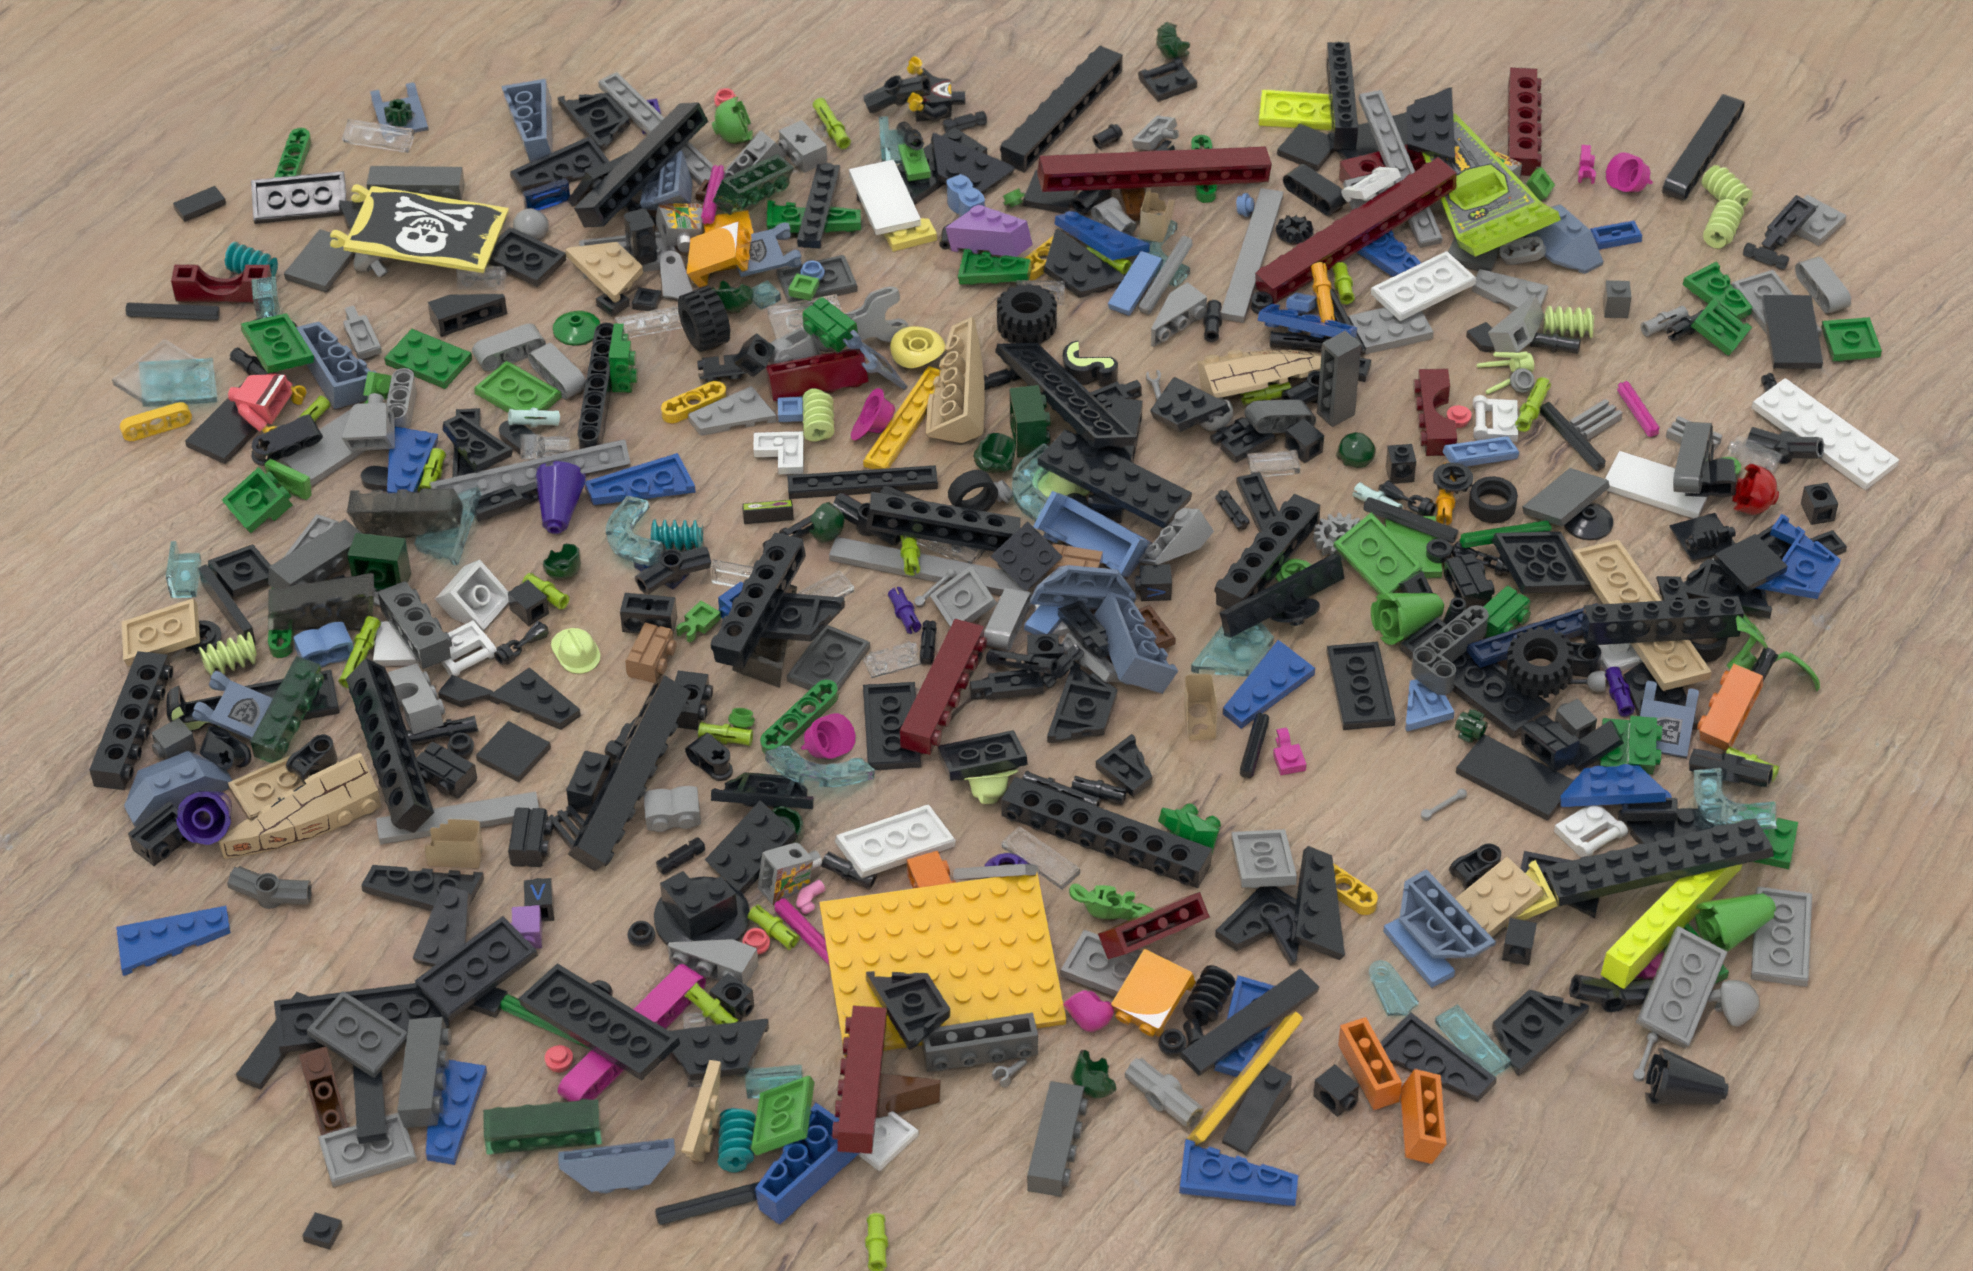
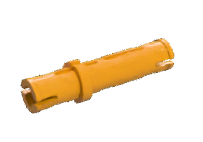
[1311,262,1335,323]
[1436,462,1456,525]

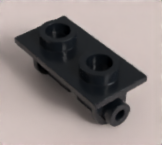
[697,353,746,382]
[1656,576,1688,601]

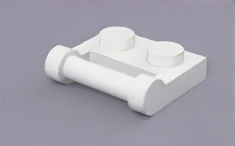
[1341,167,1401,202]
[1473,395,1518,442]
[440,620,497,676]
[1554,805,1628,858]

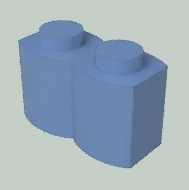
[947,174,985,218]
[293,622,353,671]

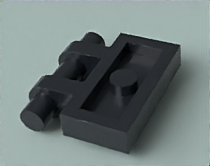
[1210,417,1275,463]

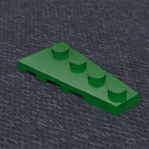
[767,200,861,233]

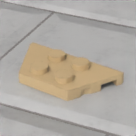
[565,242,643,303]
[682,1060,721,1163]

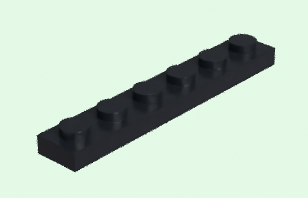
[797,163,840,249]
[1220,554,1345,638]

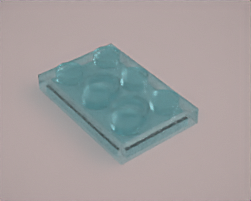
[139,358,217,407]

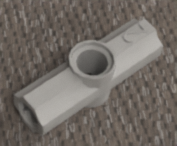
[1125,1058,1203,1127]

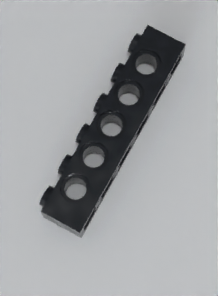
[1326,41,1358,149]
[866,492,1021,552]
[1214,494,1320,609]
[710,532,806,669]
[1581,596,1744,646]
[89,651,173,790]

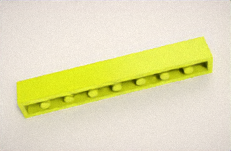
[1600,864,1742,989]

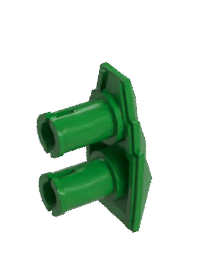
[1158,803,1221,853]

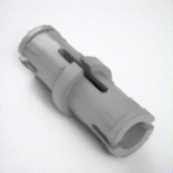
[1640,305,1689,337]

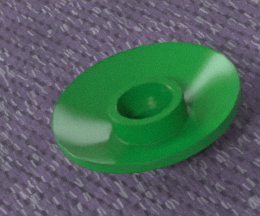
[553,310,600,346]

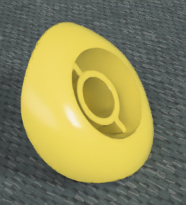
[890,326,946,368]

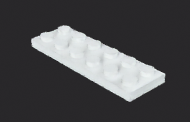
[1752,378,1899,491]

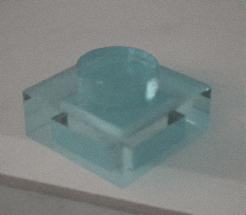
[752,280,781,310]

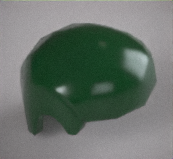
[1336,432,1376,468]
[810,502,845,543]
[543,543,581,580]

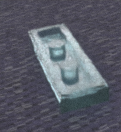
[1435,1004,1511,1076]

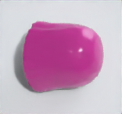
[1063,990,1114,1032]

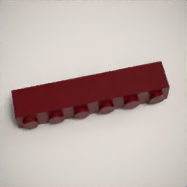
[900,619,987,755]
[832,1006,887,1154]

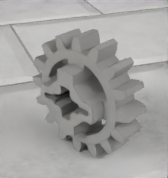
[1313,513,1360,561]

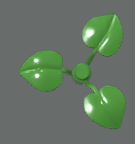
[1726,615,1820,691]

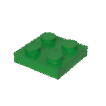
[1821,317,1882,361]

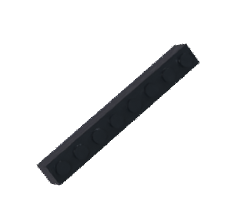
[1000,45,1123,173]
[574,102,708,228]
[567,675,691,871]

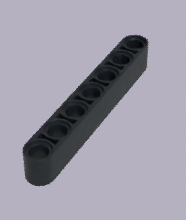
[1662,94,1745,201]
[577,322,614,449]

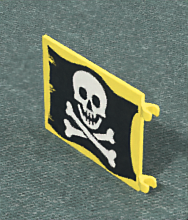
[330,184,509,273]

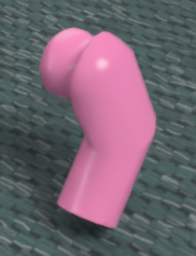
[796,879,826,915]

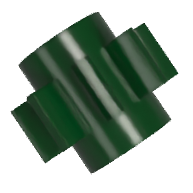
[384,99,413,127]
[1455,709,1488,743]

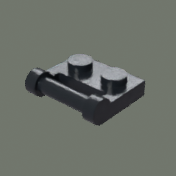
[1138,57,1197,102]

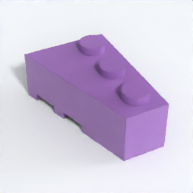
[945,205,1033,257]

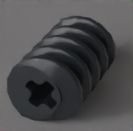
[1183,965,1236,1026]

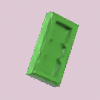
[898,143,931,181]
[265,459,312,500]

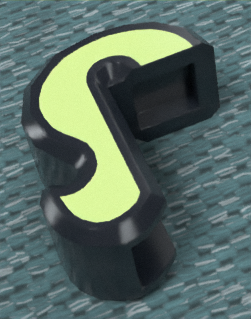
[1062,340,1118,387]
[166,686,222,732]

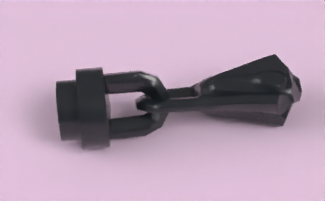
[1378,480,1436,516]
[1451,541,1509,576]
[494,621,549,665]

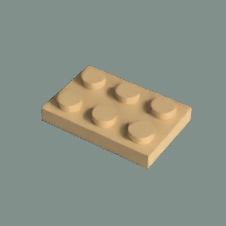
[122,598,200,666]
[1455,857,1544,937]

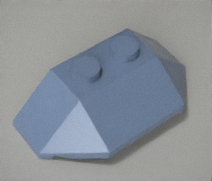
[640,150,693,210]
[1523,204,1604,274]
[1030,565,1136,610]
[124,751,232,827]
[1399,869,1496,958]
[558,1138,675,1193]

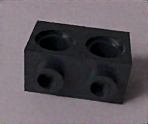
[620,593,678,634]

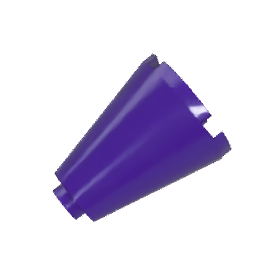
[536,461,586,534]
[176,791,232,845]

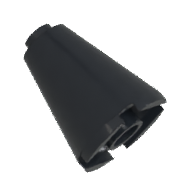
[1645,1048,1729,1105]

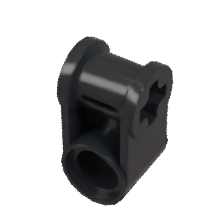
[1550,642,1602,678]
[199,726,251,770]
[685,732,733,781]
[286,734,338,784]
[1449,843,1502,890]

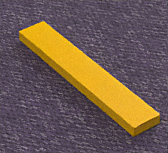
[863,366,941,469]
[1186,1012,1303,1146]

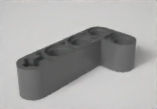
[1673,422,1714,493]
[1411,605,1489,695]

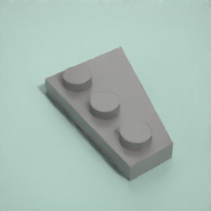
[1472,269,1548,312]
[688,386,777,436]

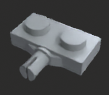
[1131,116,1179,151]

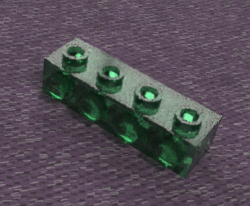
[713,154,794,215]
[250,656,324,763]
[483,1099,602,1155]

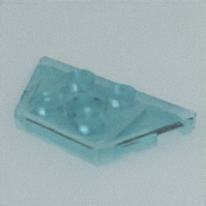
[414,487,481,565]
[1191,623,1274,676]

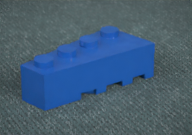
[755,1103,860,1225]

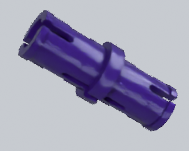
[888,587,922,634]
[1605,666,1635,717]

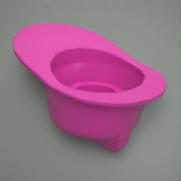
[1606,152,1653,192]
[851,388,895,441]
[801,713,856,759]

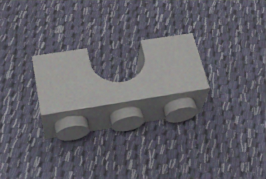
[387,663,445,735]

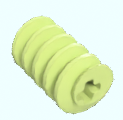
[1702,165,1753,208]
[1703,199,1744,249]
[1543,306,1594,338]
[802,389,835,442]
[199,632,257,676]

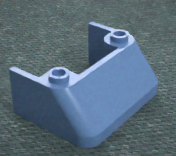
[1033,491,1153,577]

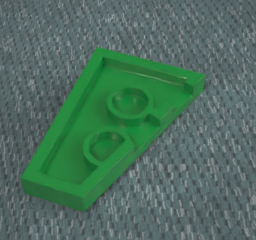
[958,249,1032,285]
[1682,261,1753,320]

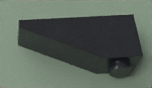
[428,294,507,337]
[1222,1064,1292,1156]

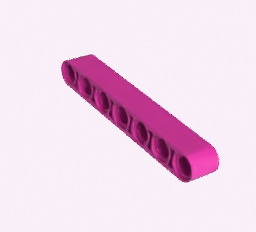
[557,964,706,1109]

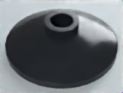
[1564,502,1614,540]
[1270,598,1320,626]

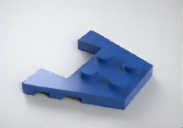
[1756,514,1841,599]

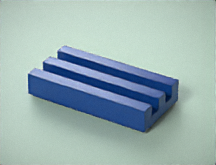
[1590,220,1642,250]

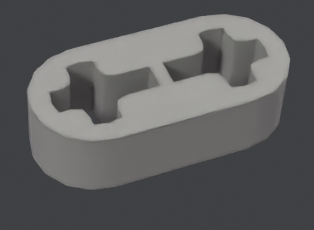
[1499,236,1546,265]

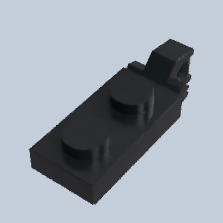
[1761,195,1816,251]
[1090,380,1142,408]
[468,482,539,522]
[1058,600,1109,658]
[970,670,1044,700]

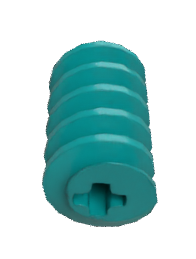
[225,242,278,279]
[651,519,704,551]
[717,1108,756,1173]

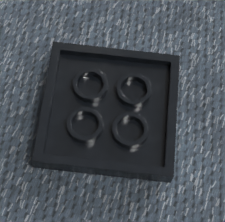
[1492,531,1591,594]

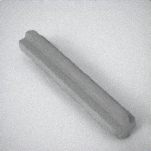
[1139,236,1193,314]

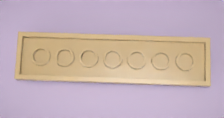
[1573,540,1712,691]

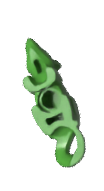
[1069,884,1154,920]

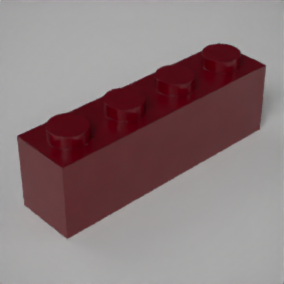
[766,349,869,402]
[1098,892,1210,959]

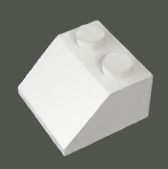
[435,559,509,631]

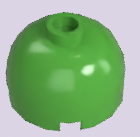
[712,96,753,144]

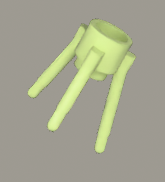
[1477,352,1534,394]

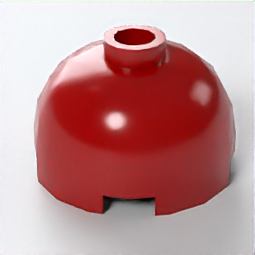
[1732,463,1779,515]

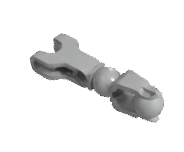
[769,287,909,365]

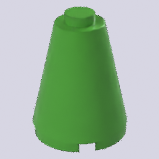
[1371,593,1444,645]
[1695,893,1776,952]

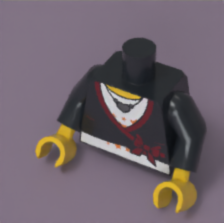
[907,56,965,122]

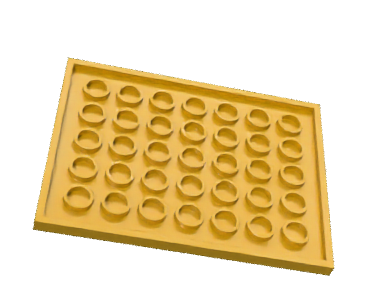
[819,873,1066,1057]

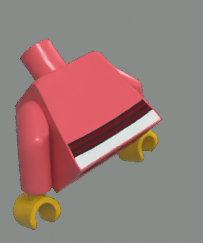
[228,373,307,433]

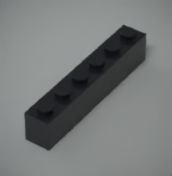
[1088,397,1143,524]

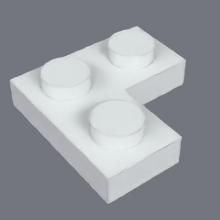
[754,431,804,474]

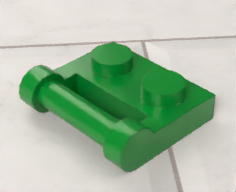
[1691,297,1752,356]

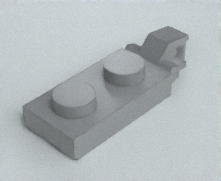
[343,305,382,359]
[1061,633,1121,683]

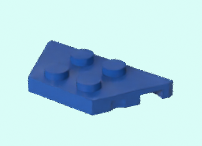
[1560,764,1666,807]

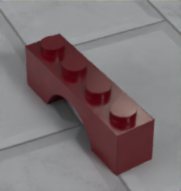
[171,264,273,302]
[1413,369,1457,456]

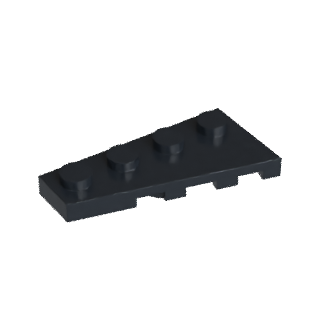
[361,865,484,911]
[1380,1012,1497,1102]

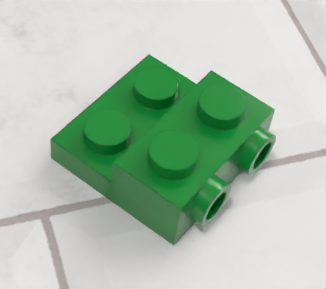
[609,323,638,393]
[222,467,293,533]
[1600,716,1662,775]
[1737,804,1798,869]

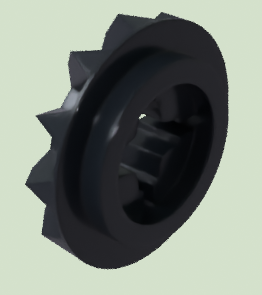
[1276,214,1314,244]
[1433,463,1473,494]
[185,620,221,655]

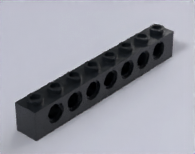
[346,658,434,833]
[1001,777,1212,888]

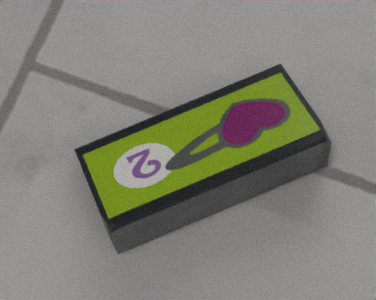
[742,499,794,524]

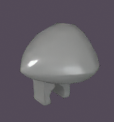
[353,253,389,277]
[1708,980,1760,1027]

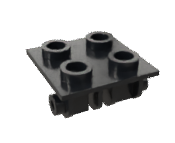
[1669,513,1736,561]
[991,521,1063,591]

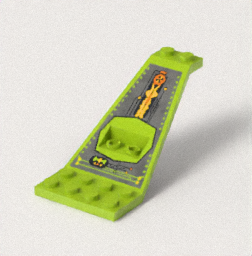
[1422,112,1561,257]

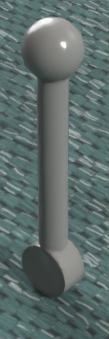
[915,568,956,607]
[1421,789,1467,821]
[1633,1032,1658,1082]

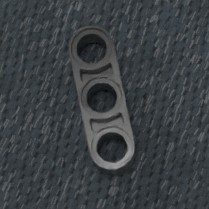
[1244,400,1316,433]

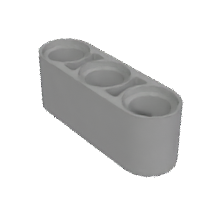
[1795,257,1851,314]
[472,323,546,371]
[528,343,586,399]
[386,368,417,429]
[984,586,1032,651]

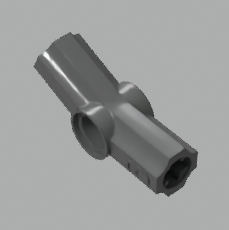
[227,866,312,909]

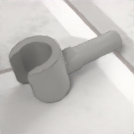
[1146,370,1161,400]
[992,1059,1027,1087]

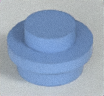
[1236,193,1254,217]
[801,261,824,280]

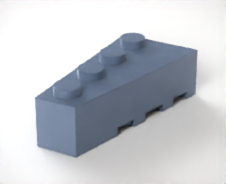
[501,79,553,162]
[296,321,377,409]
[1094,592,1178,694]

